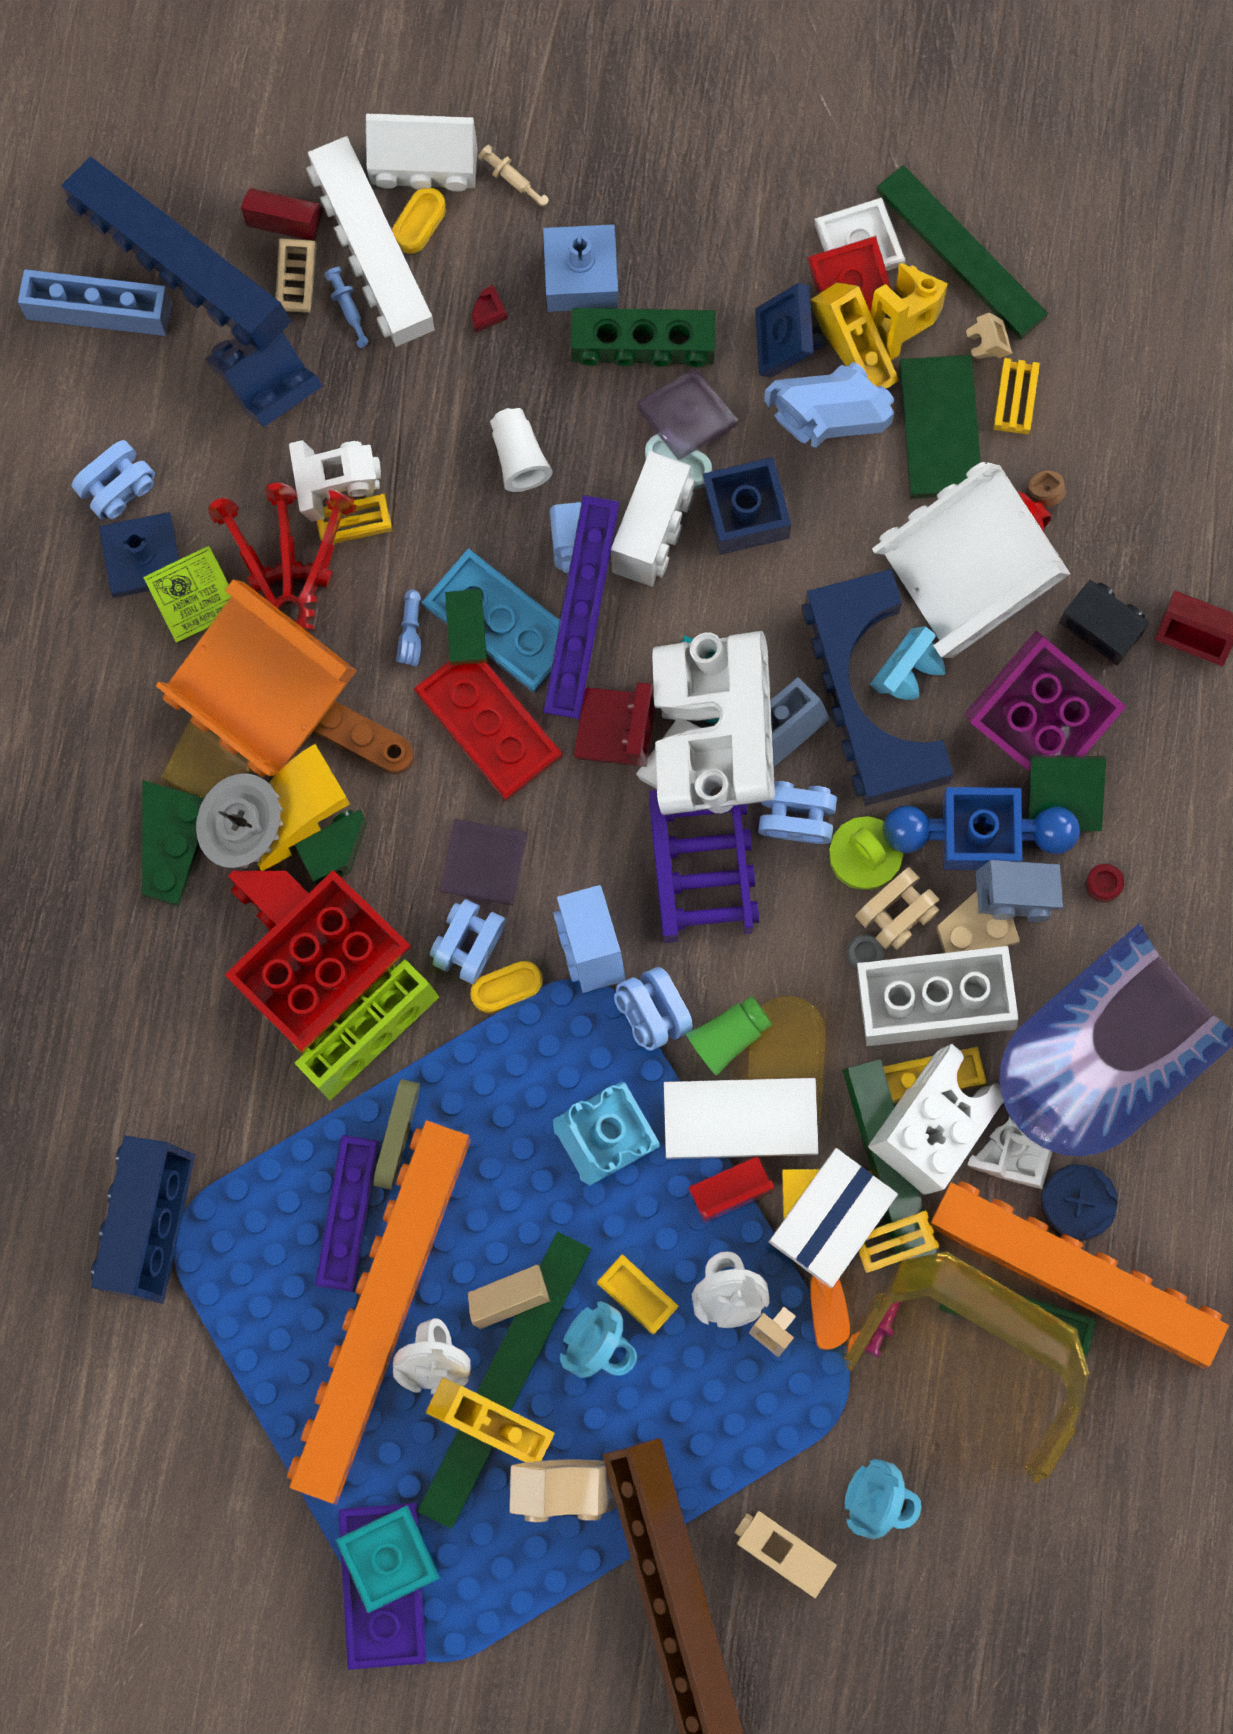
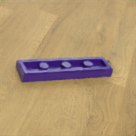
[315,1135,380,1293]

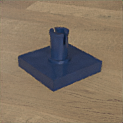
[755,283,825,378]
[99,512,180,598]

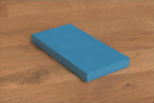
[422,548,560,694]

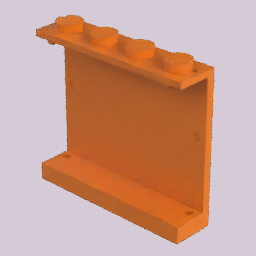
[156,579,357,777]

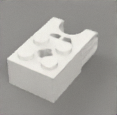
[868,1044,1003,1195]

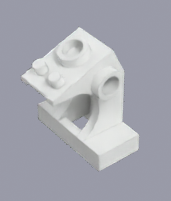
[289,440,381,522]

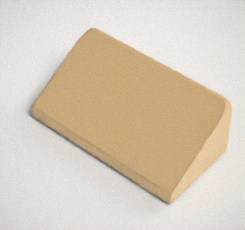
[468,1265,550,1329]

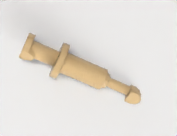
[478,144,549,206]

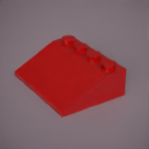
[225,870,411,1053]

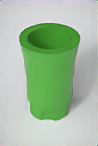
[686,996,773,1076]

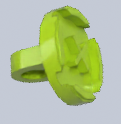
[829,816,903,890]

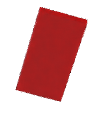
[413,660,563,801]

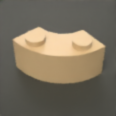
[510,1459,616,1522]

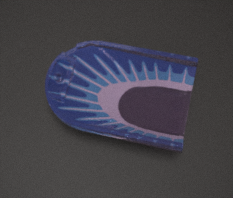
[1000,923,1233,1156]

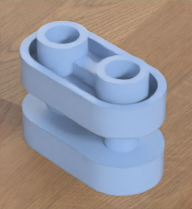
[71,440,155,520]
[758,781,837,844]
[429,899,506,985]
[614,967,693,1051]

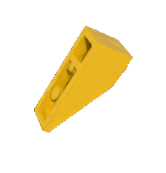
[810,283,899,389]
[425,1377,555,1463]

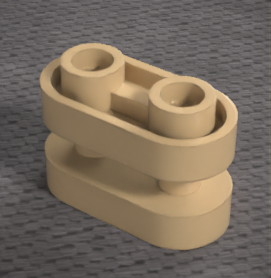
[855,867,940,950]

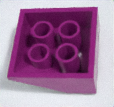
[964,630,1127,771]

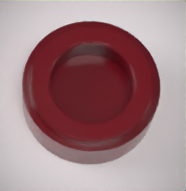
[1085,864,1124,903]

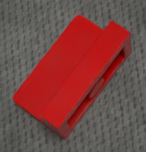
[688,1156,775,1223]

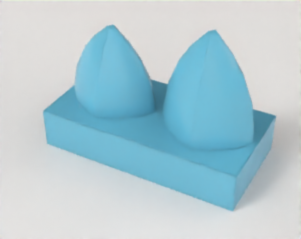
[869,626,946,700]

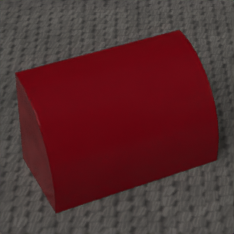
[241,188,323,241]
[1155,590,1233,667]

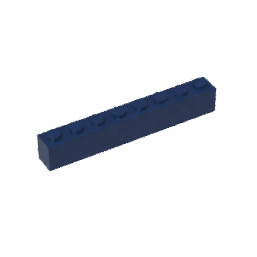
[61,156,291,352]

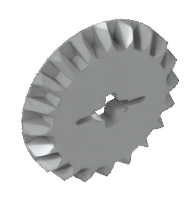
[196,773,284,870]

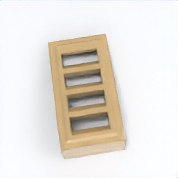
[275,238,317,313]

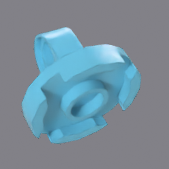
[560,1301,637,1378]

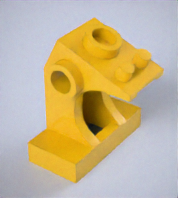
[870,263,948,360]

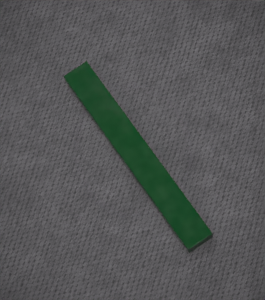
[417,1231,592,1529]

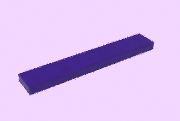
[543,495,619,719]

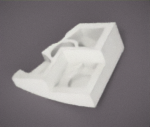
[968,1109,1057,1189]

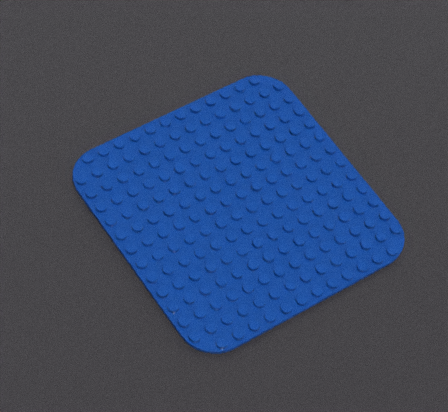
[174,979,850,1662]

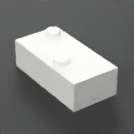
[857,946,1018,1047]

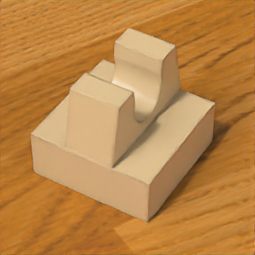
[966,313,1012,360]
[749,1307,796,1358]

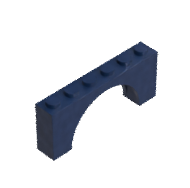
[801,569,953,806]

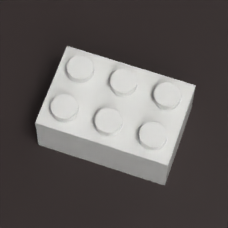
[611,451,695,587]

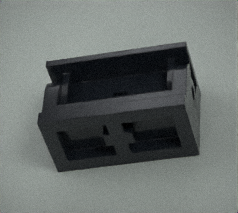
[1059,579,1149,666]

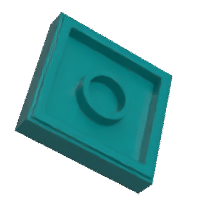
[336,1506,440,1613]

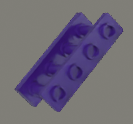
[649,790,759,943]

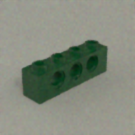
[571,308,715,368]

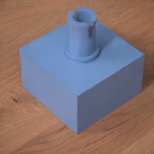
[543,225,619,312]

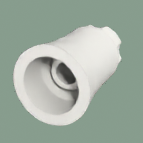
[490,408,553,492]

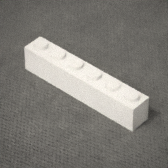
[306,136,435,347]

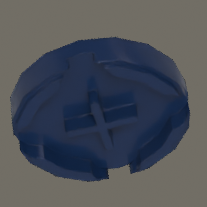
[1041,1164,1118,1240]

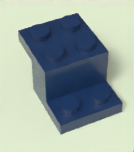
[205,332,323,427]

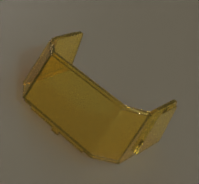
[842,1251,1089,1484]

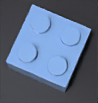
[553,885,626,993]

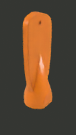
[810,1275,850,1350]

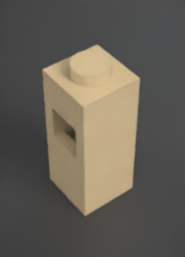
[734,1511,837,1598]

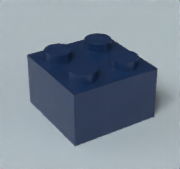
[702,457,791,555]

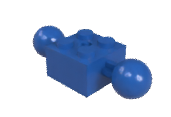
[883,787,1080,870]

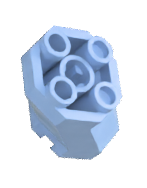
[764,362,894,448]

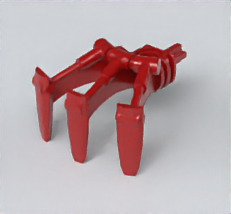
[208,482,356,632]

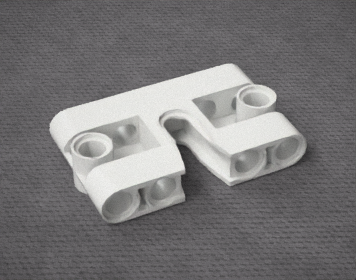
[652,631,775,815]

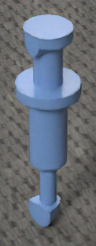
[324,267,368,348]

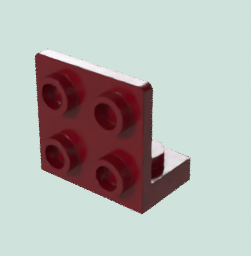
[574,682,656,767]

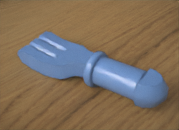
[396,589,421,666]

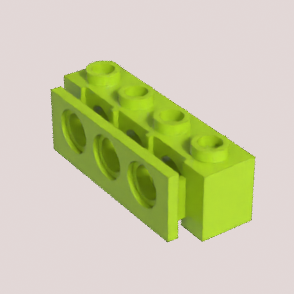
[292,959,440,1101]

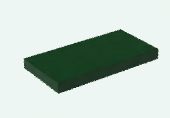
[899,355,981,499]

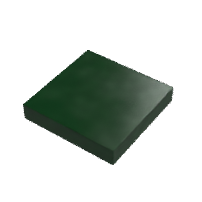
[1027,755,1106,831]

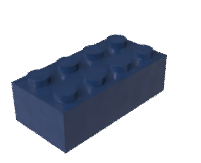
[91,1135,196,1304]

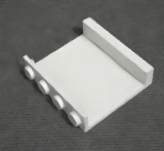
[872,462,1070,658]

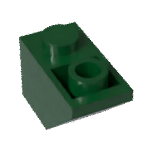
[295,809,367,886]

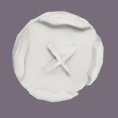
[692,1252,770,1328]
[393,1318,470,1394]

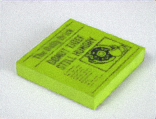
[143,546,231,643]

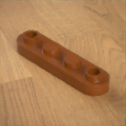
[312,701,414,775]

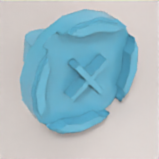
[845,1459,922,1540]

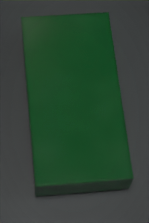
[445,589,487,666]

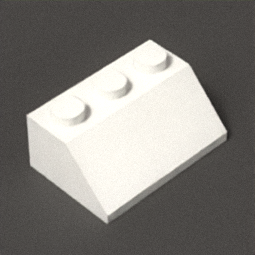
[366,114,478,191]

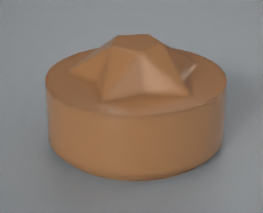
[1028,471,1066,507]

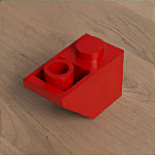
[228,871,309,930]

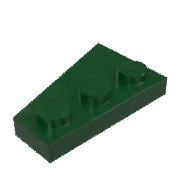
[142,780,204,907]

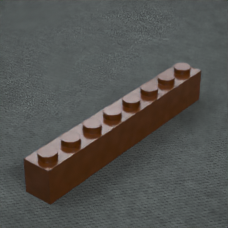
[602,1437,744,1734]

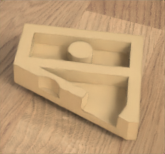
[936,891,1020,953]

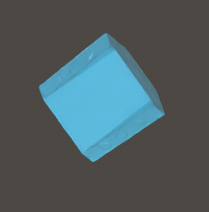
[553,1081,659,1185]

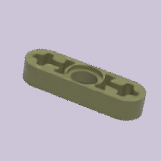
[373,1079,420,1190]

